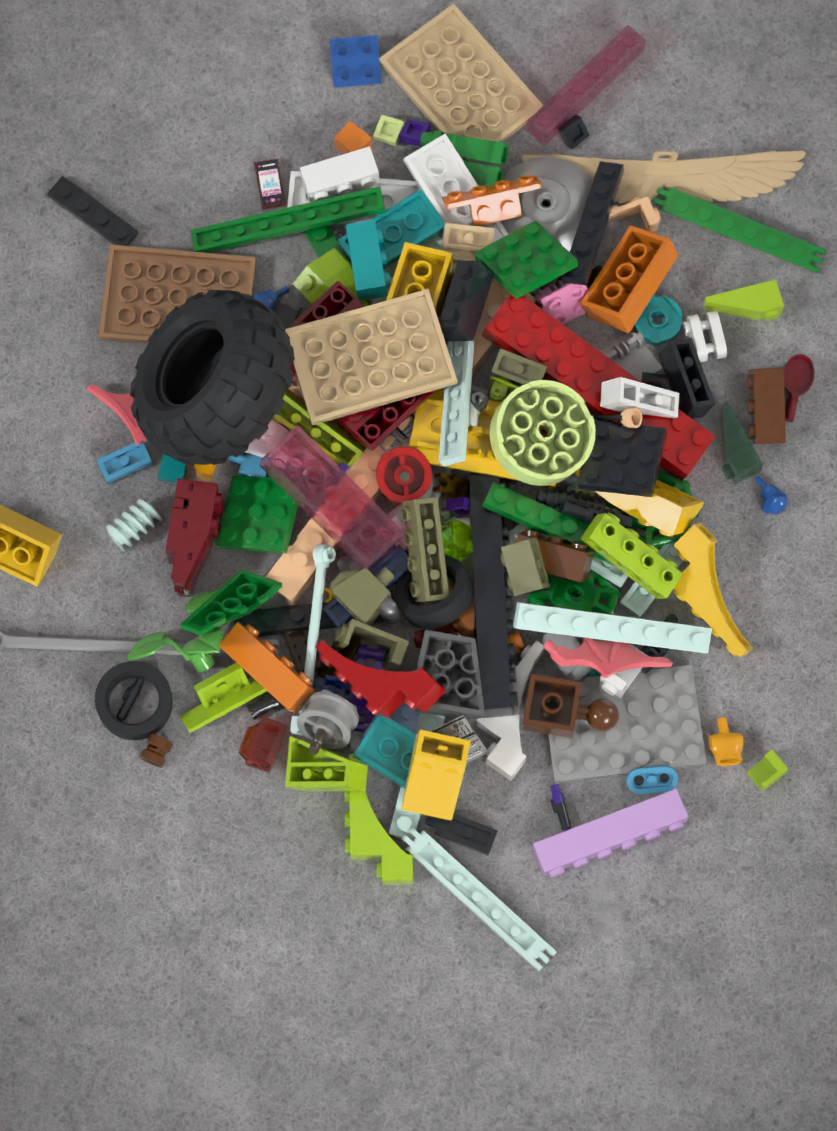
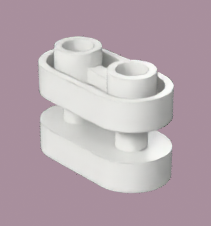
[683,311,727,362]

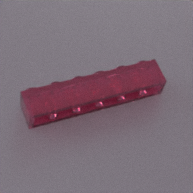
[527,25,646,147]

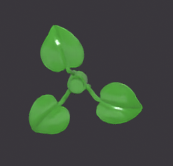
[127,588,223,672]

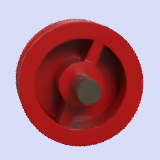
[376,446,432,503]

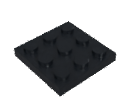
[577,420,667,497]

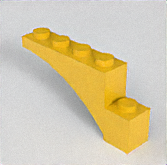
[673,523,753,657]

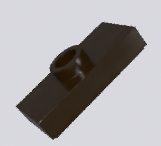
[282,629,323,674]

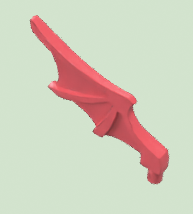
[87,385,147,445]
[543,637,673,678]

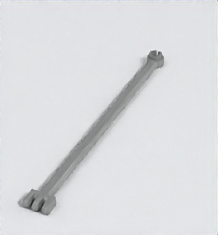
[0,631,280,657]

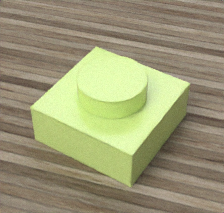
[373,115,405,147]

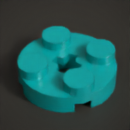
[634,295,682,346]

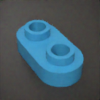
[626,765,678,794]

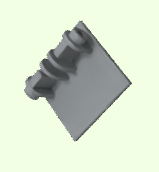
[601,330,662,381]

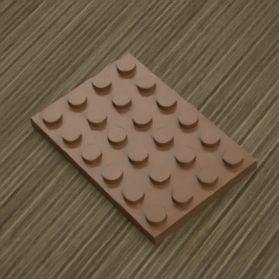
[98,244,256,344]

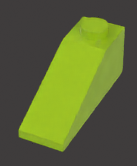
[703,279,784,321]

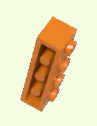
[220,622,317,714]

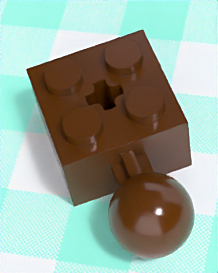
[522,674,619,738]

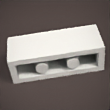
[300,146,379,203]

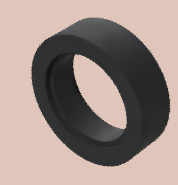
[394,555,474,629]
[95,661,173,740]

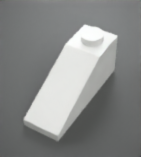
[600,377,679,418]

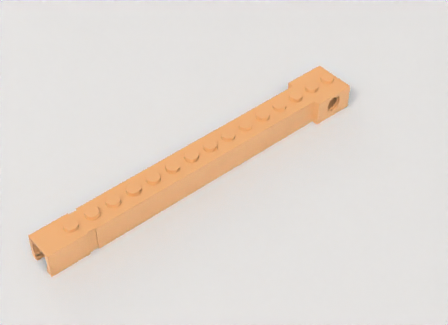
[266,278,536,606]

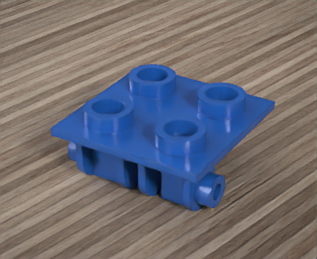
[329,35,382,88]

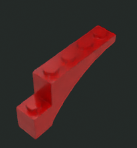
[316,640,446,719]

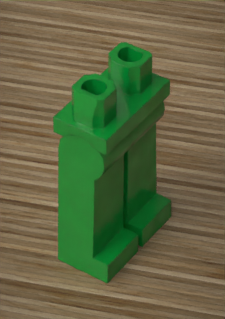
[420,130,510,187]

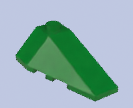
[180,569,282,635]

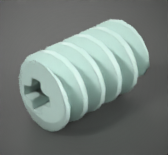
[106,499,163,552]

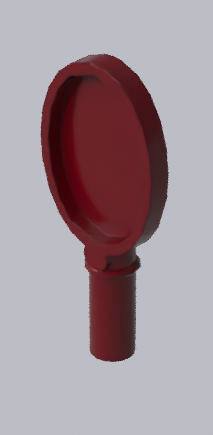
[784,354,815,422]

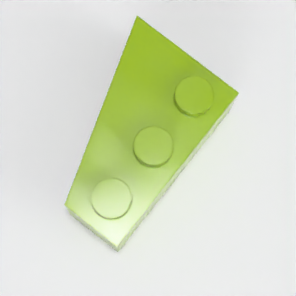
[285,736,368,792]

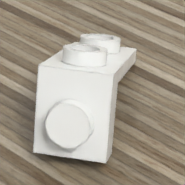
[600,644,646,698]

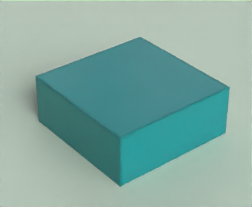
[158,455,187,484]

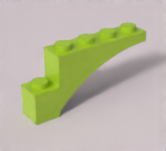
[344,754,413,885]

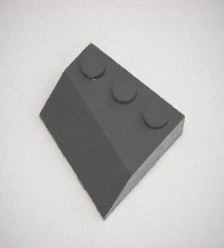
[412,630,485,719]

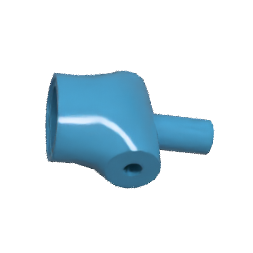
[228,453,276,478]

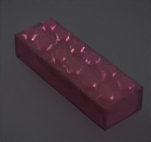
[260,425,405,570]

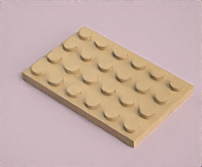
[379,3,545,163]
[285,289,458,425]

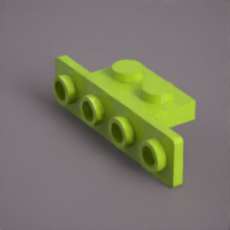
[180,662,267,733]

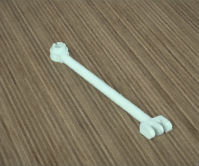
[290,544,336,736]

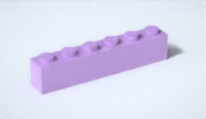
[532,789,688,878]

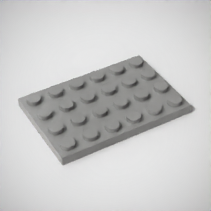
[546,665,707,783]

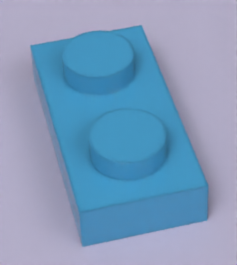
[96,442,153,484]

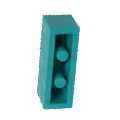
[346,219,391,301]

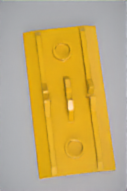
[409,390,556,487]

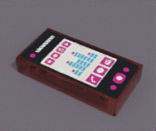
[254,158,286,210]

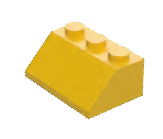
[0,505,62,587]

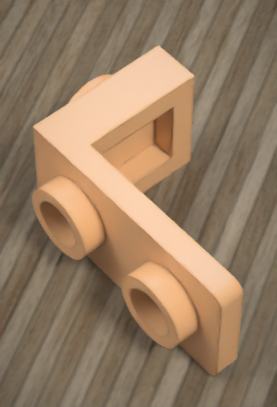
[607,196,661,232]

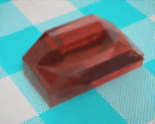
[238,716,287,774]

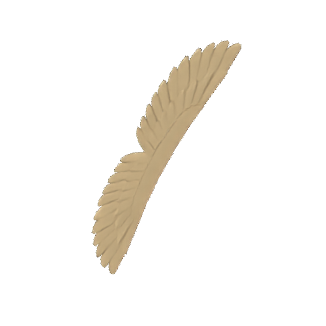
[522,151,806,205]

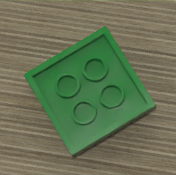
[474,220,578,299]
[216,476,303,554]

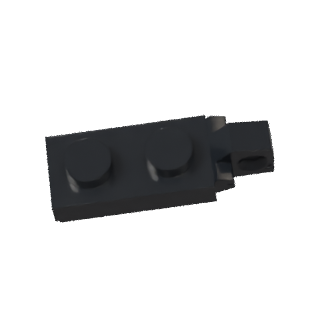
[425,814,497,856]

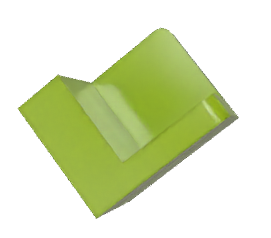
[747,749,788,792]

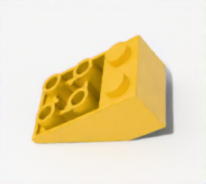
[401,730,470,821]

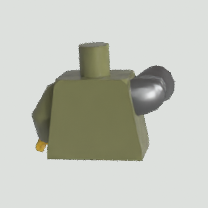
[323,567,402,626]

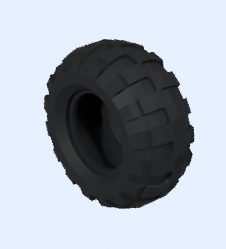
[130,290,295,465]

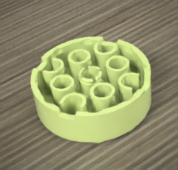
[490,380,595,486]

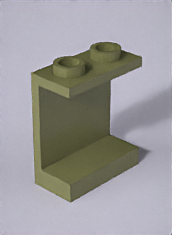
[491,349,547,385]
[334,619,409,671]

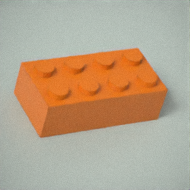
[580,225,679,333]

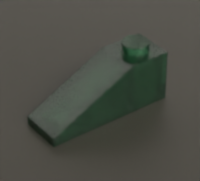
[721,401,763,485]

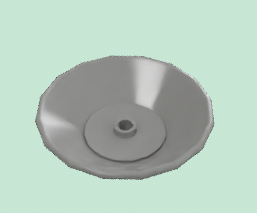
[500,157,593,252]

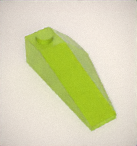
[293,248,369,307]

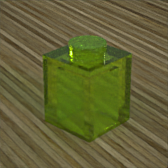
[441,518,473,561]

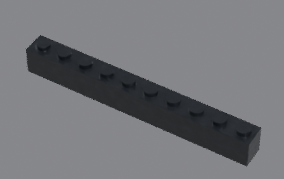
[469,472,518,718]

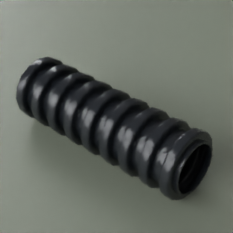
[536,486,607,510]

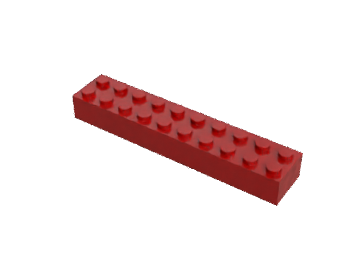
[482,294,716,481]

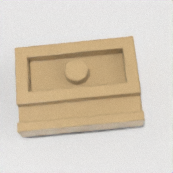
[442,222,495,261]

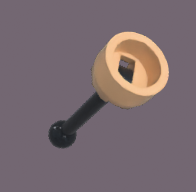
[590,408,642,428]

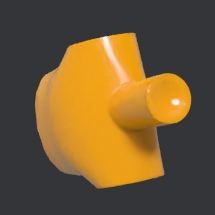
[708,717,743,766]

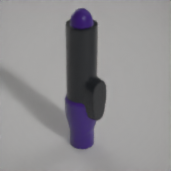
[550,784,571,831]

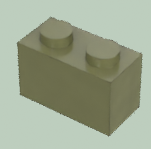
[501,538,550,596]

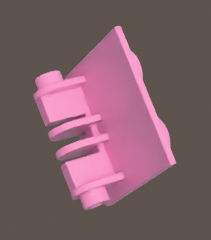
[535,280,587,325]

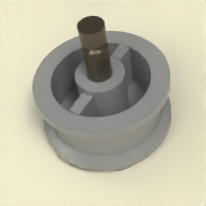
[297,690,359,754]

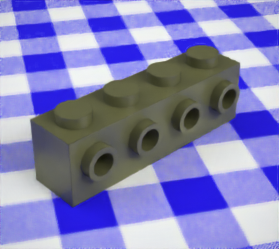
[401,497,449,602]

